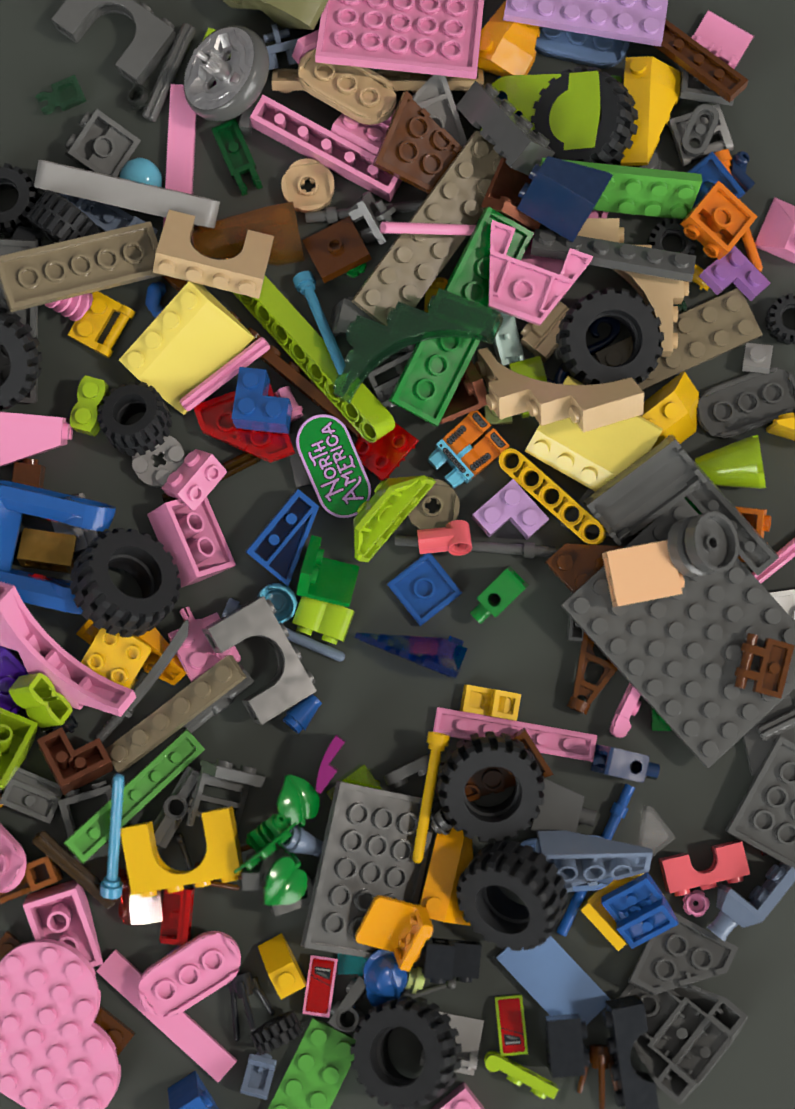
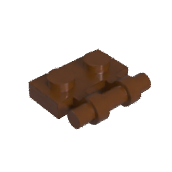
[734,633,795,699]

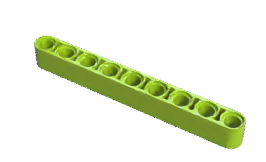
[232,276,395,443]

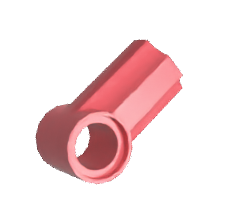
[417,520,472,556]

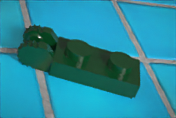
[211,119,263,196]

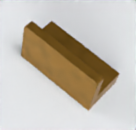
[17,528,77,574]

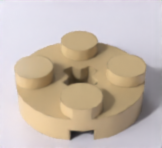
[281,158,335,213]

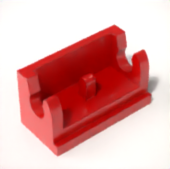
[159,887,195,945]

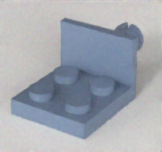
[707,862,795,941]

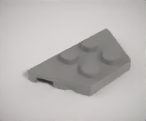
[412,75,467,147]

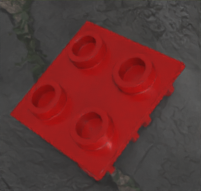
[354,423,419,482]

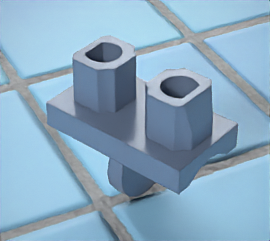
[263,24,298,70]

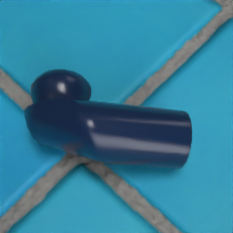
[730,151,756,193]

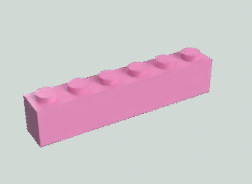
[250,95,403,202]

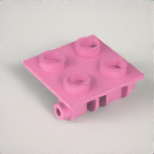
[691,11,754,69]

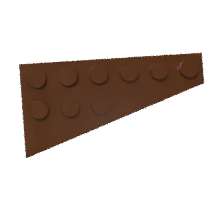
[372,90,480,219]

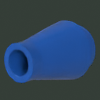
[283,694,322,734]

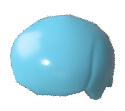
[119,157,163,187]
[257,583,297,623]

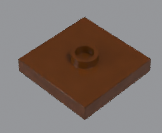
[302,217,372,283]

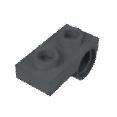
[328,976,367,1032]

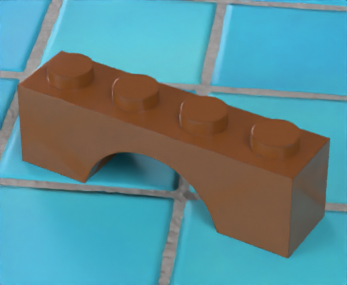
[0,856,64,904]

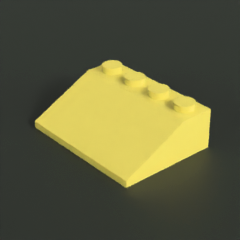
[119,281,255,415]
[524,375,663,492]

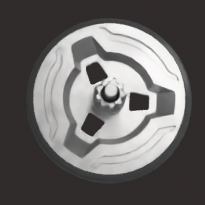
[183,25,269,122]

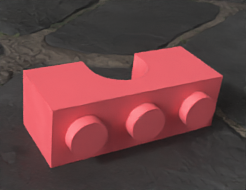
[658,840,750,896]

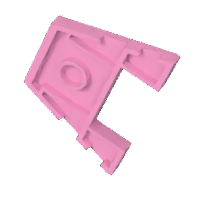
[488,220,593,326]

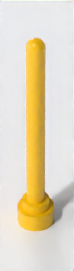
[412,731,450,863]

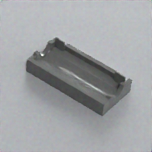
[584,434,707,546]

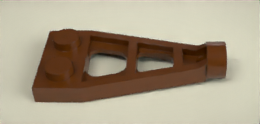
[567,632,618,715]

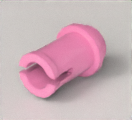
[274,386,303,422]

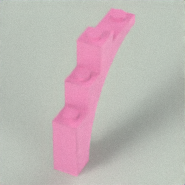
[0,582,136,717]

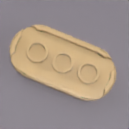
[298,49,396,125]

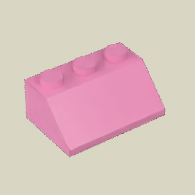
[147,497,236,588]

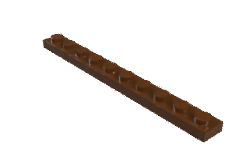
[160,275,361,439]

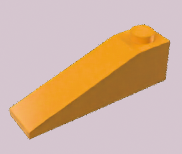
[478,0,540,77]
[419,828,473,926]

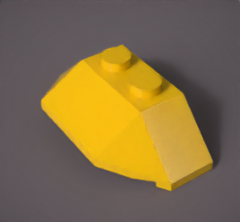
[639,371,699,450]

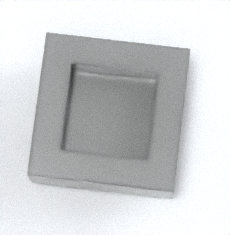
[742,343,773,374]

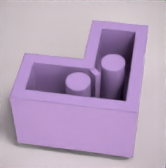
[471,479,549,540]

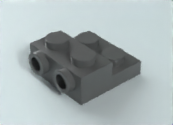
[64,109,141,177]

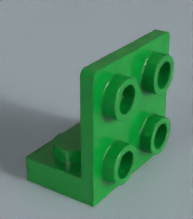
[296,535,359,607]

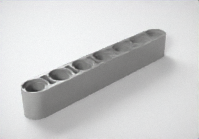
[34,160,220,228]

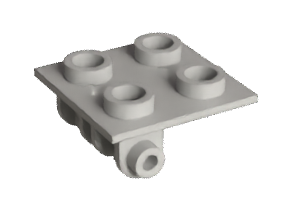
[420,1011,484,1076]

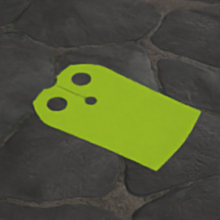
[481,71,600,150]

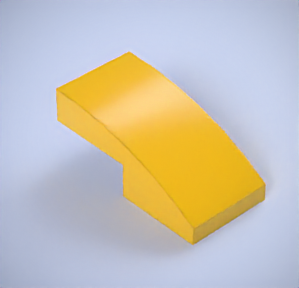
[460,684,521,721]

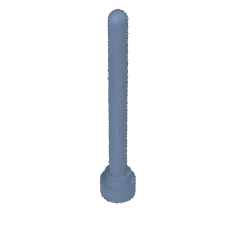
[222,598,345,662]

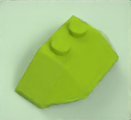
[353,475,436,563]

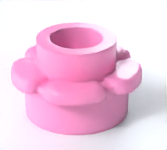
[683,890,710,917]

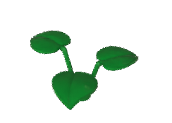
[264,775,320,906]

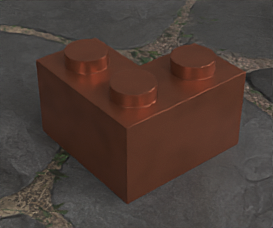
[37,727,113,795]

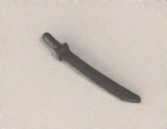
[95,620,189,742]

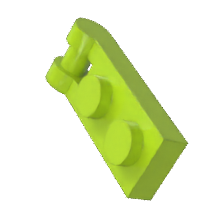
[484,1050,559,1099]

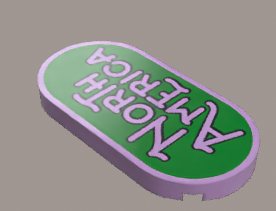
[296,414,371,518]

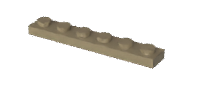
[105,655,247,773]

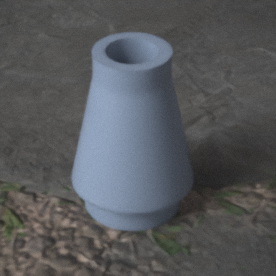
[282,825,323,857]

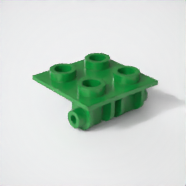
[234,814,298,874]

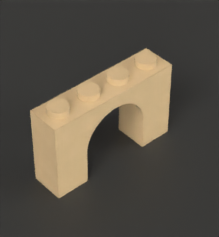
[153,210,274,299]

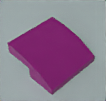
[316,735,346,794]

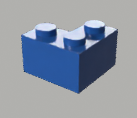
[232,367,293,434]

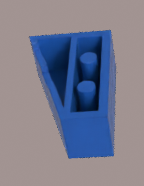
[245,489,319,586]
[167,1071,219,1109]

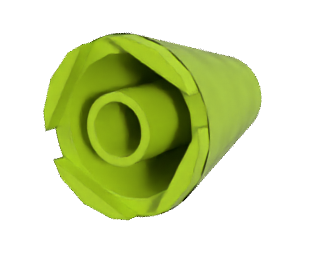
[695,435,766,489]

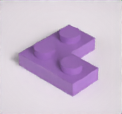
[699,246,770,301]

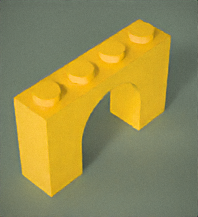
[121,806,243,898]

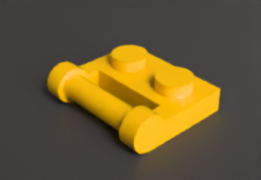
[68,291,136,359]

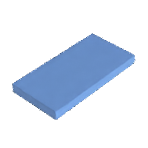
[496,935,611,1025]

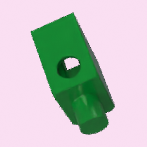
[470,566,529,624]

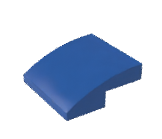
[601,872,678,949]

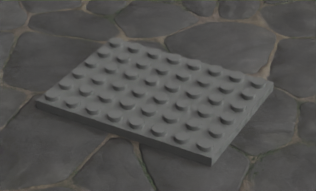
[560,498,795,768]

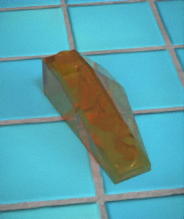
[192,202,304,266]

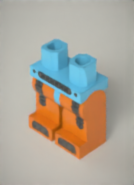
[427,410,510,489]

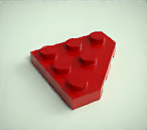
[194,385,296,463]

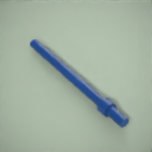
[556,784,635,937]

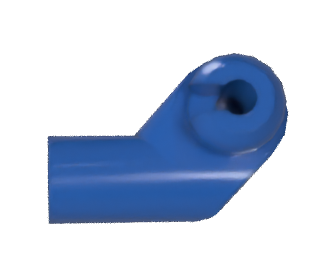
[145,281,167,319]

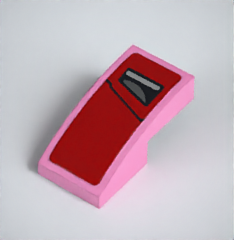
[302,955,338,1018]

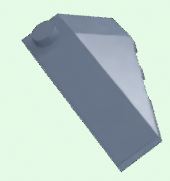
[535,830,653,892]

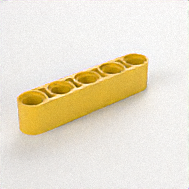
[499,448,606,545]

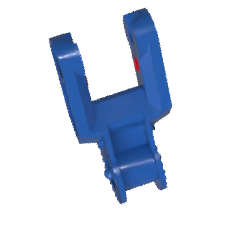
[0,480,116,614]

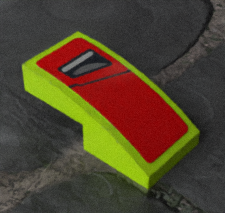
[494,994,528,1057]

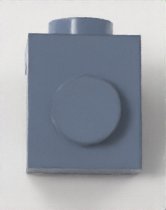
[240,1052,277,1100]

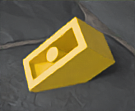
[258,933,307,999]

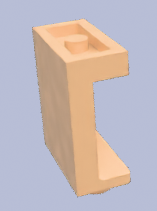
[602,540,685,607]

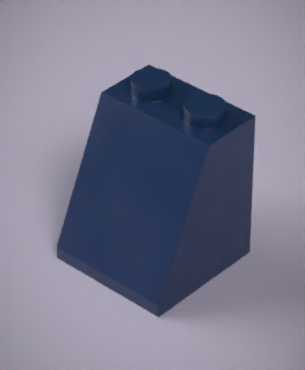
[517,156,613,242]

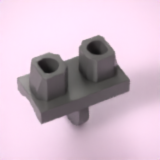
[348,191,396,245]

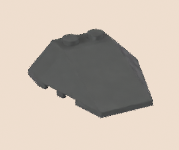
[619,984,749,1105]

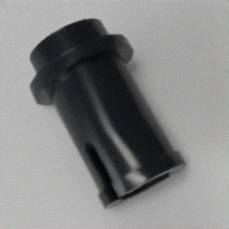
[41,713,78,736]

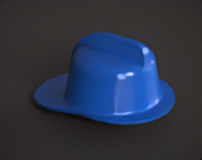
[363,949,408,1007]

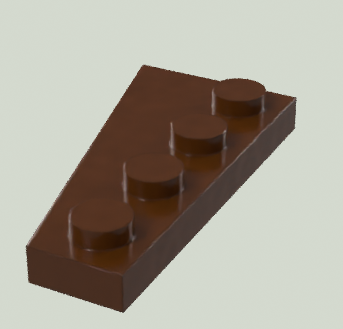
[435,728,554,802]

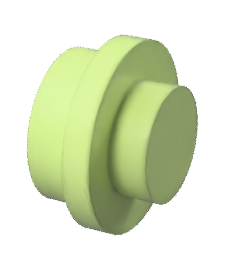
[404,966,425,994]

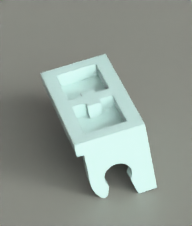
[489,311,525,366]

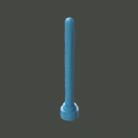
[293,271,351,382]
[100,774,124,899]

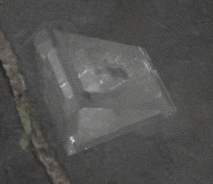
[638,805,676,856]

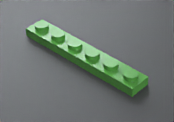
[63,729,205,863]

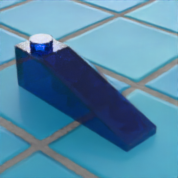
[354,632,468,679]

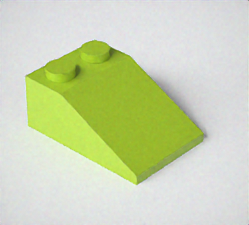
[0,708,38,789]

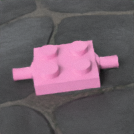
[168,607,241,683]

